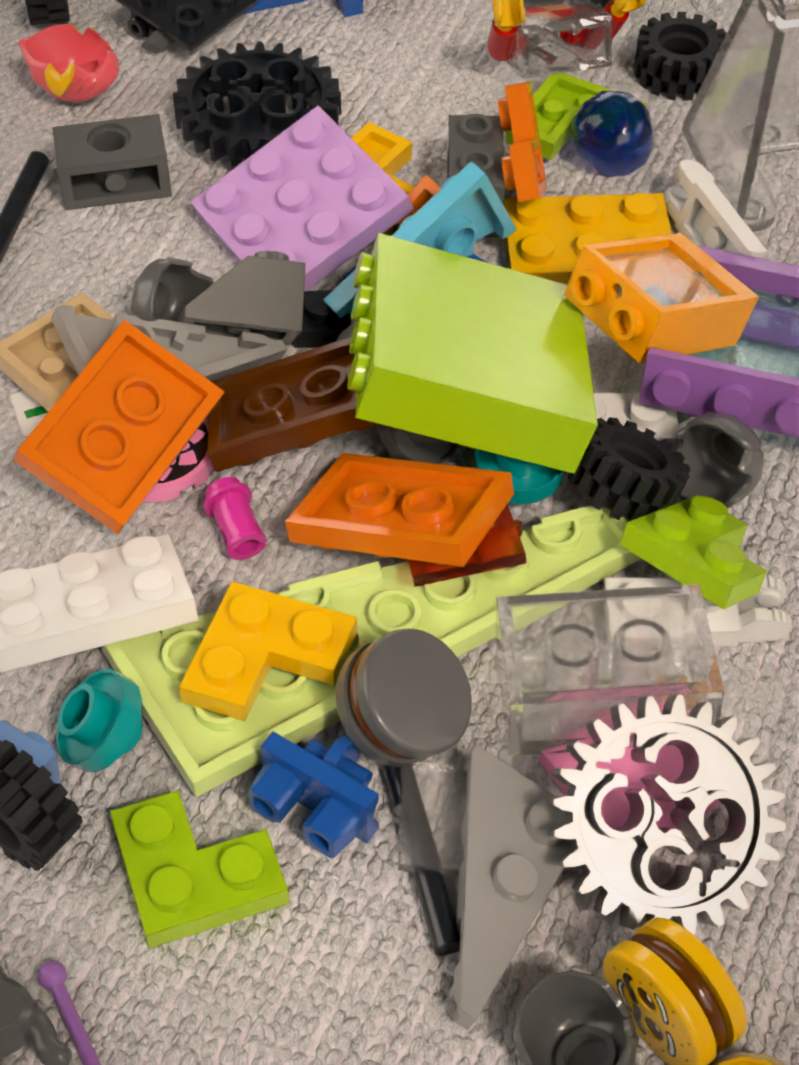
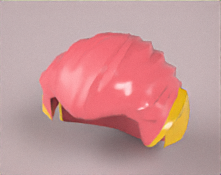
[18,23,120,103]

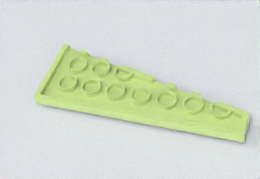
[101,505,642,798]

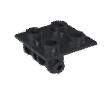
[117,0,257,51]

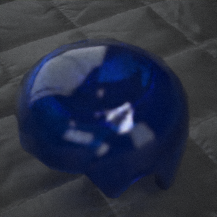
[572,91,654,177]

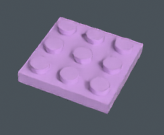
[190,106,414,291]

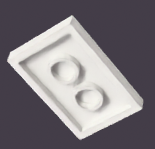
[0,534,199,673]

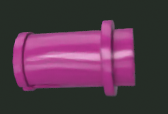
[203,477,267,560]

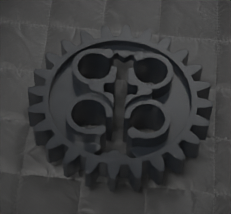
[173,41,342,167]

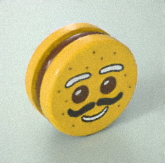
[603,917,747,1065]

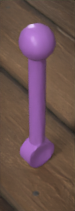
[37,960,101,1065]

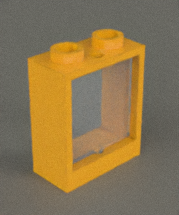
[563,233,759,364]

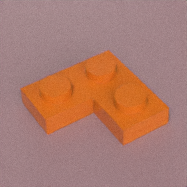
[498,81,548,202]

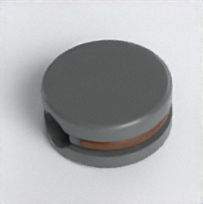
[336,628,472,767]

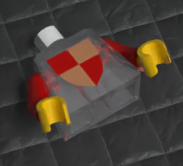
[487,0,646,78]

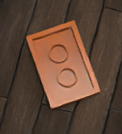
[13,319,225,535]
[285,453,514,567]

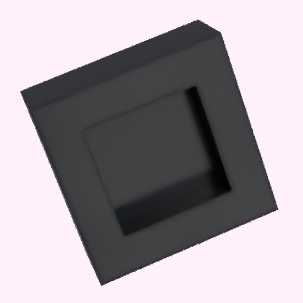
[294,290,351,348]

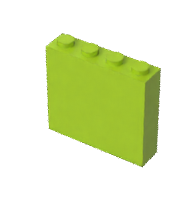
[347,233,598,474]

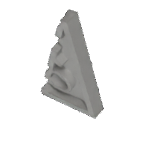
[51,305,287,381]
[453,744,571,1030]

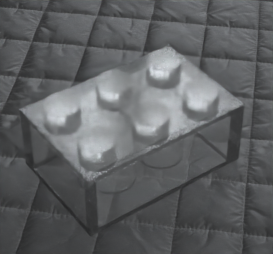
[496,584,725,756]

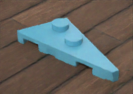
[323,161,517,318]

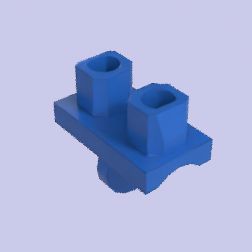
[248,731,379,859]

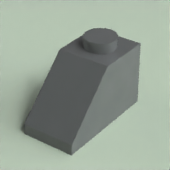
[177,251,306,345]

